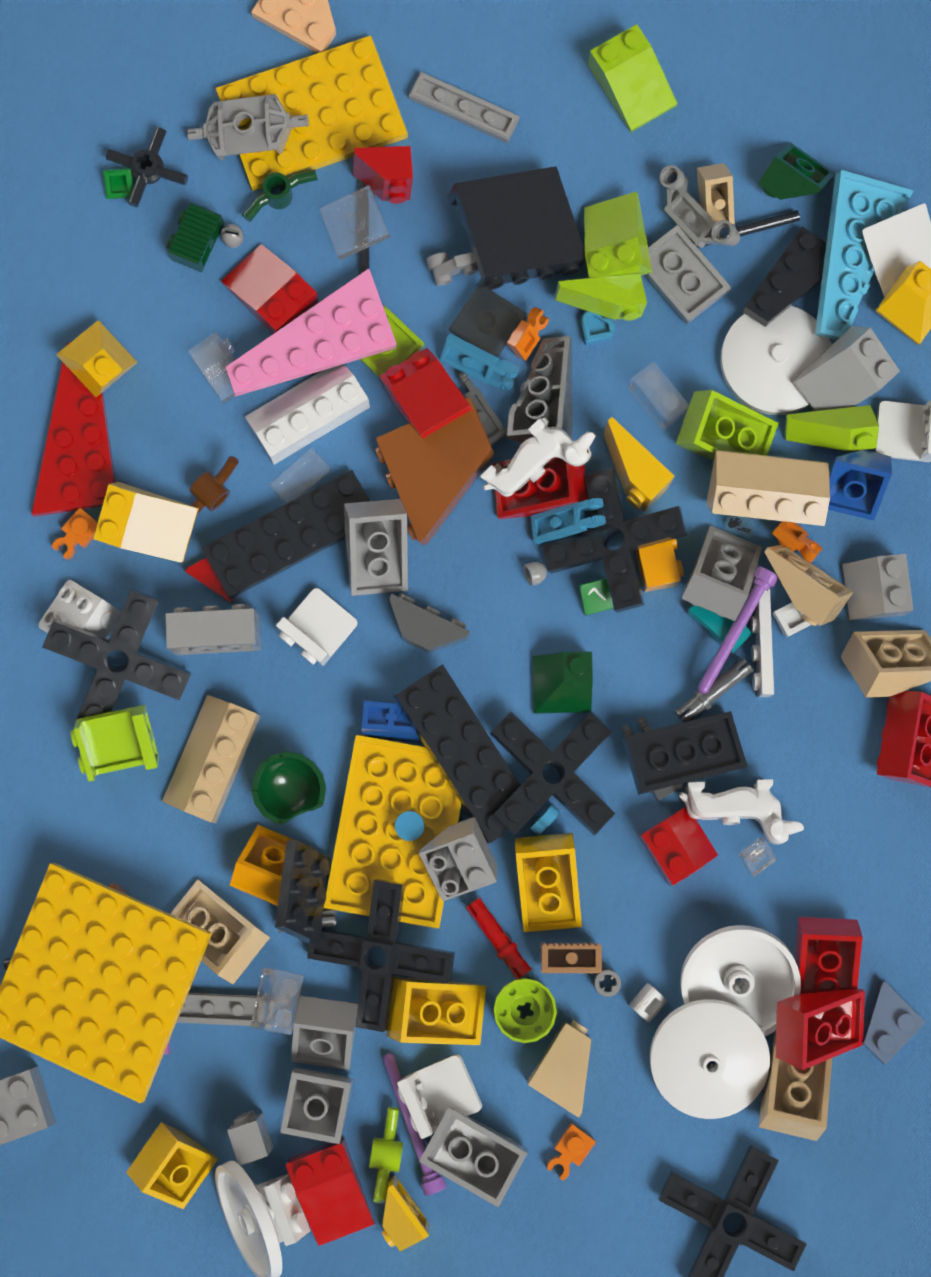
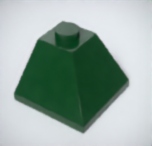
[758,143,835,200]
[532,652,593,714]

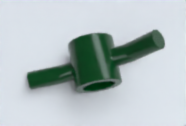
[242,169,318,222]

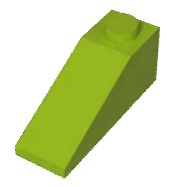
[554,274,647,321]
[785,405,879,451]

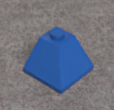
[828,450,892,521]

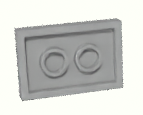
[645,225,731,324]

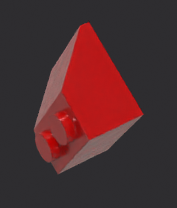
[353,146,413,204]
[638,806,718,886]

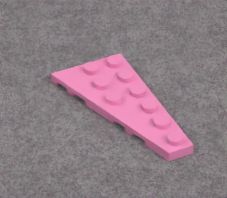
[226,269,397,397]

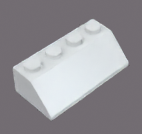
[245,364,370,465]

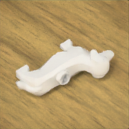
[480,417,596,497]
[679,779,804,845]

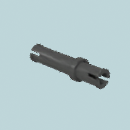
[674,657,754,723]

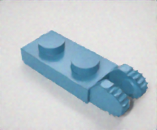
[439,333,519,391]
[530,498,606,545]

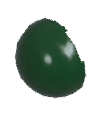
[251,751,326,825]

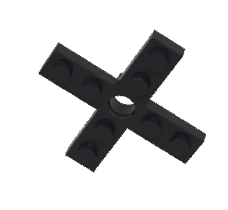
[542,468,687,613]
[42,588,191,720]
[490,712,615,836]
[307,879,455,1032]
[658,1145,807,1277]

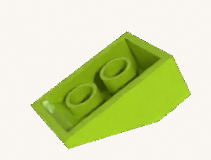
[588,24,678,133]
[584,191,653,278]
[676,390,779,460]

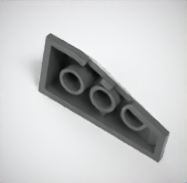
[507,336,573,444]

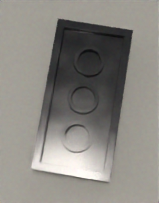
[622,711,748,795]

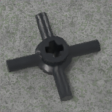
[106,127,188,208]

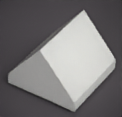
[629,983,668,1023]

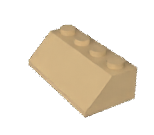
[706,450,830,526]
[162,695,261,823]

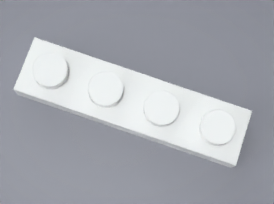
[749,584,774,697]

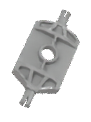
[187,94,309,161]

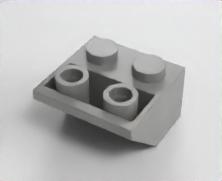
[419,817,498,901]

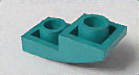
[688,605,751,653]

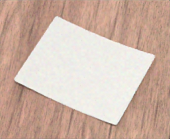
[862,203,931,297]

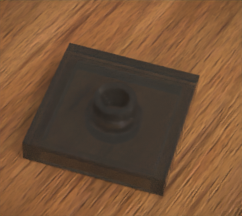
[449,287,527,357]

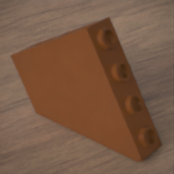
[375,397,495,545]

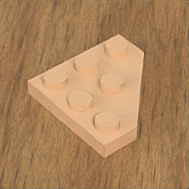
[251,0,336,53]

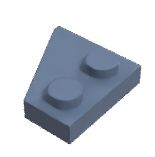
[863,981,926,1065]

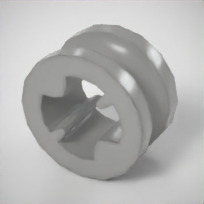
[594,969,621,997]

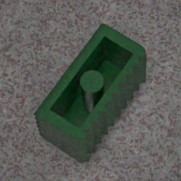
[167,203,224,272]

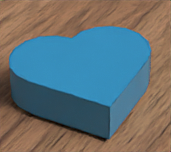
[581,311,615,345]
[529,803,560,835]

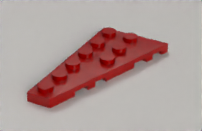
[32,342,115,517]

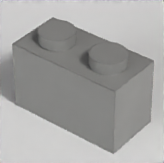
[227,1110,274,1166]

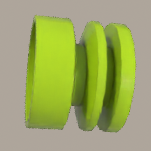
[494,979,557,1043]

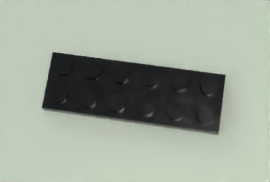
[201,470,370,600]
[393,664,520,843]

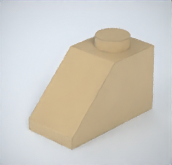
[697,163,735,226]

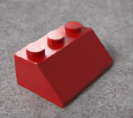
[876,691,931,788]

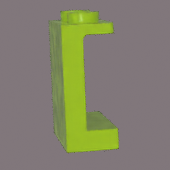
[71,705,160,782]

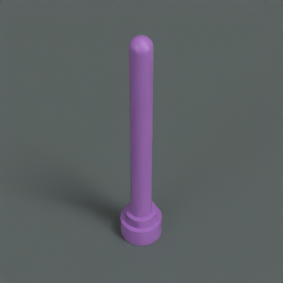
[698,566,779,694]
[383,1053,447,1196]

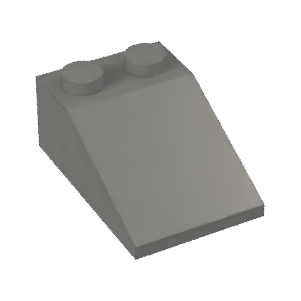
[793,326,900,412]
[344,499,408,596]
[682,525,762,621]
[419,1107,528,1208]

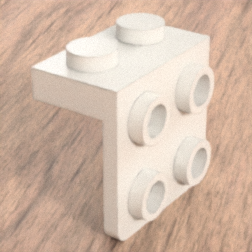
[874,400,931,463]
[39,580,121,639]
[276,588,358,666]
[397,1054,482,1139]
[256,1174,310,1246]

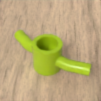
[369,1107,403,1203]

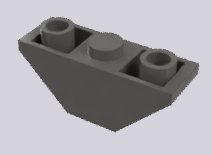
[389,593,470,653]

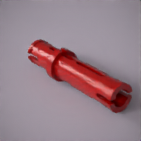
[466,897,532,980]

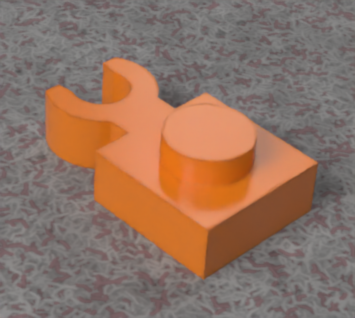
[507,307,549,361]
[52,508,98,560]
[772,521,823,563]
[546,1122,596,1181]

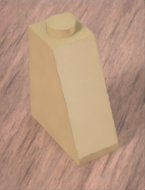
[527,1020,591,1118]

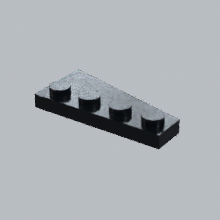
[742,227,827,327]

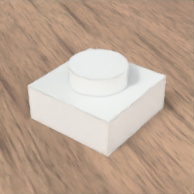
[772,603,811,638]

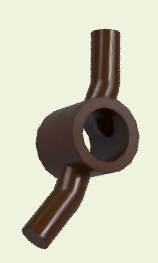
[190,456,239,514]

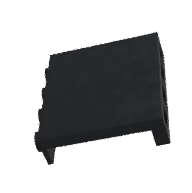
[447,166,586,290]

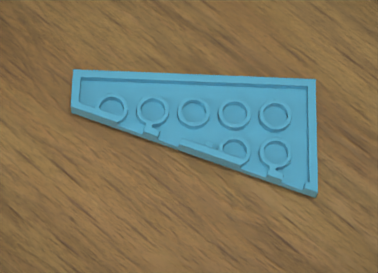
[815,170,914,340]

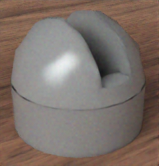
[221,223,244,248]
[523,562,547,586]

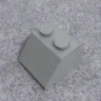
[842,554,914,621]
[291,996,358,1070]
[280,1067,353,1144]

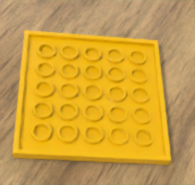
[0,863,212,1103]

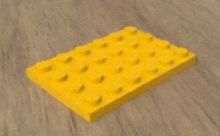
[216,36,408,191]
[324,735,461,929]

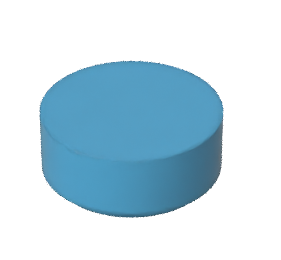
[395,811,425,841]

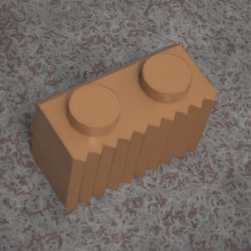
[540,942,602,973]

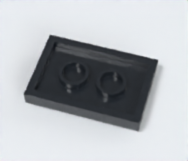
[275,840,330,944]

